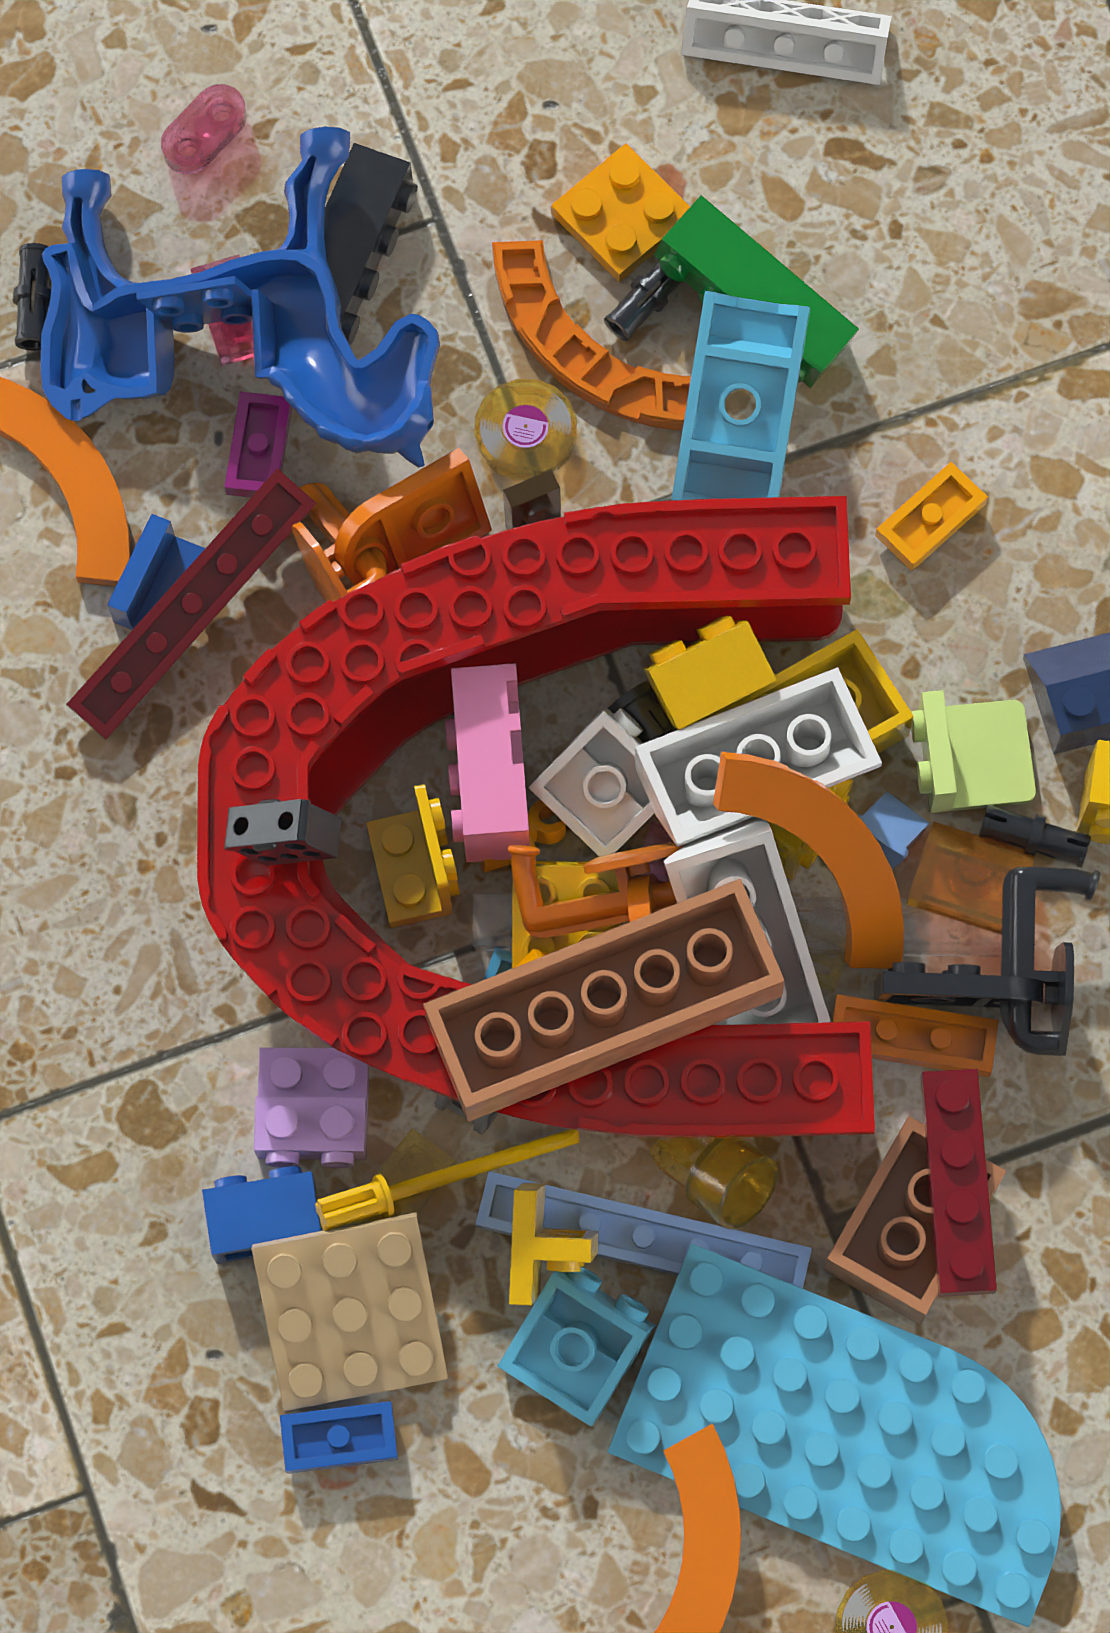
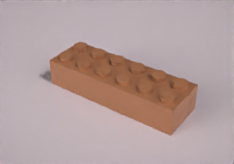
[423,879,785,1122]

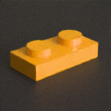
[875,462,988,571]

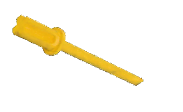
[315,1129,580,1231]

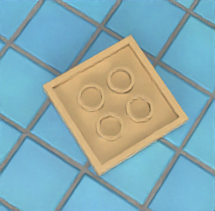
[252,1212,448,1411]

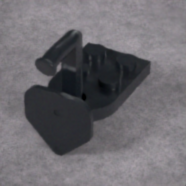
[874,866,1101,1056]

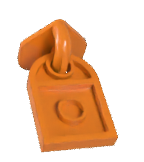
[292,447,492,602]
[508,843,686,938]

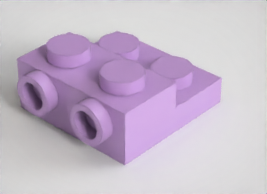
[254,1047,369,1168]

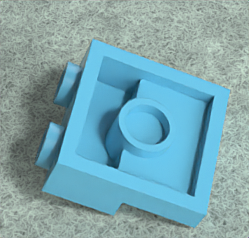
[497,1267,656,1427]

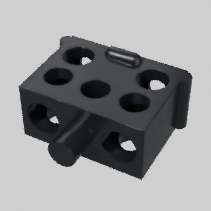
[224,799,341,866]

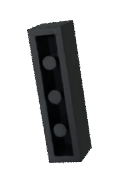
[324,143,418,345]

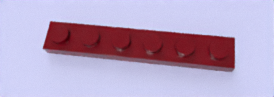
[66,468,317,740]

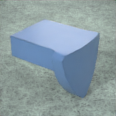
[857,792,929,869]

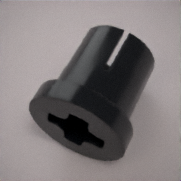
[608,681,674,743]

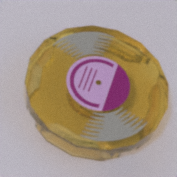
[474,379,577,480]
[834,1569,948,1633]

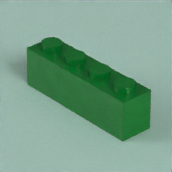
[654,195,859,388]

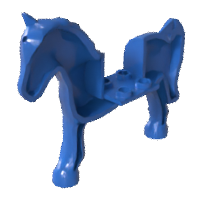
[41,126,440,468]

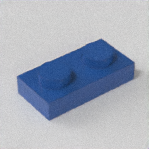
[280,1401,398,1474]

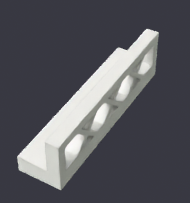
[681,0,891,85]

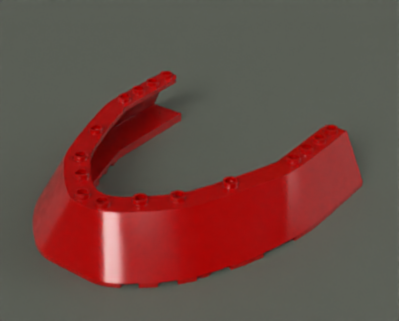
[197,496,875,1138]

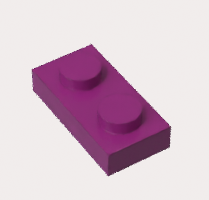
[224,391,293,498]

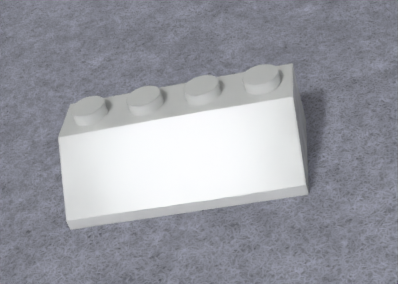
[635,667,882,847]
[664,817,831,1025]

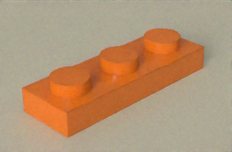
[832,994,999,1077]

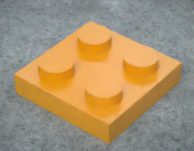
[551,143,690,283]

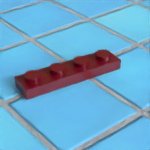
[920,1069,997,1297]

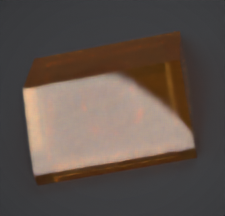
[906,821,1036,935]

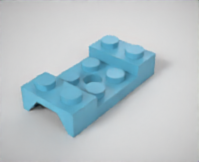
[671,291,811,501]

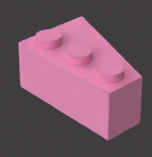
[445,663,530,863]

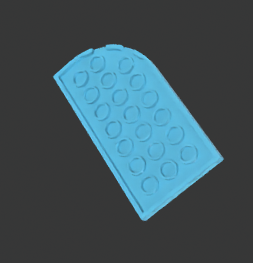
[607,1243,1061,1628]

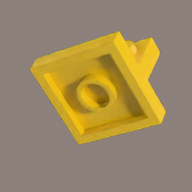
[509,1183,599,1306]

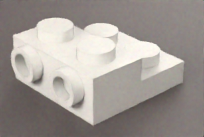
[528,707,655,857]

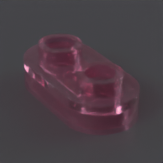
[161,84,247,174]

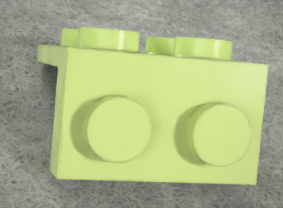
[911,690,1036,813]

